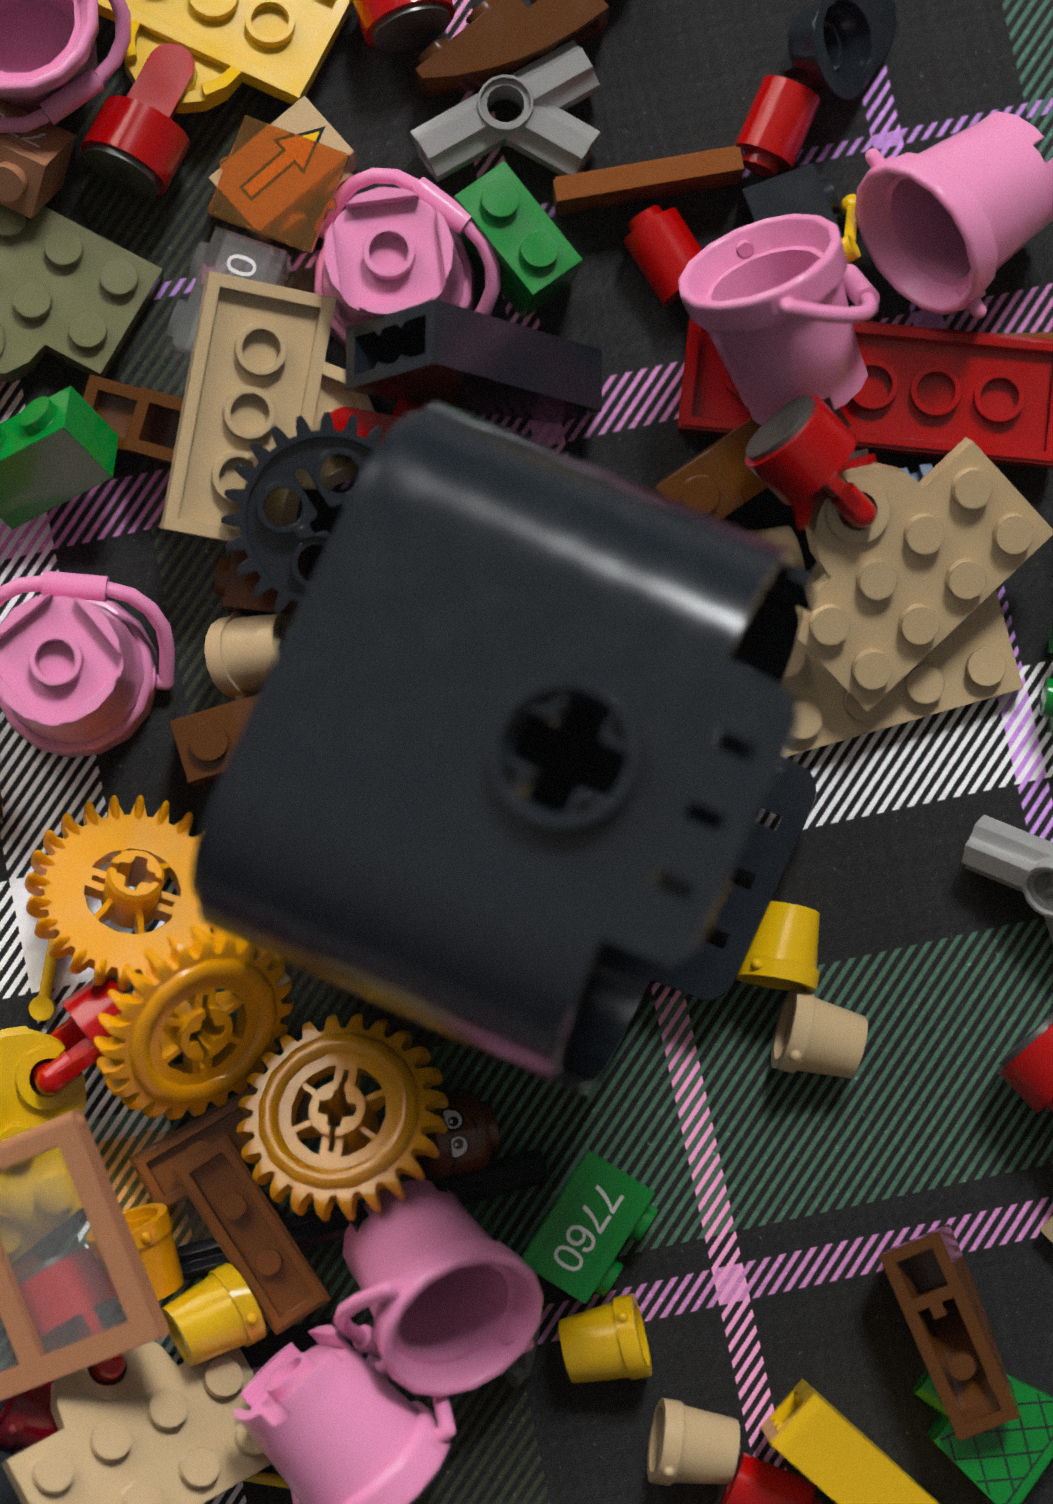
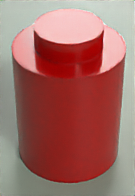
[734,75,821,178]
[623,204,702,307]
[720,1452,823,1504]

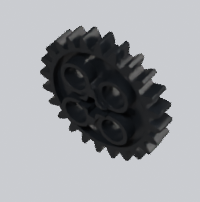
[222,412,382,613]

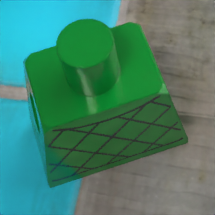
[913,1369,1053,1504]

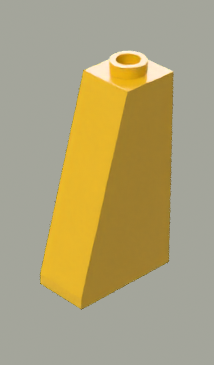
[760,1378,940,1504]

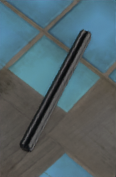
[176,1149,549,1281]

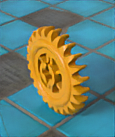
[25,795,214,991]
[94,925,294,1120]
[236,1013,449,1222]

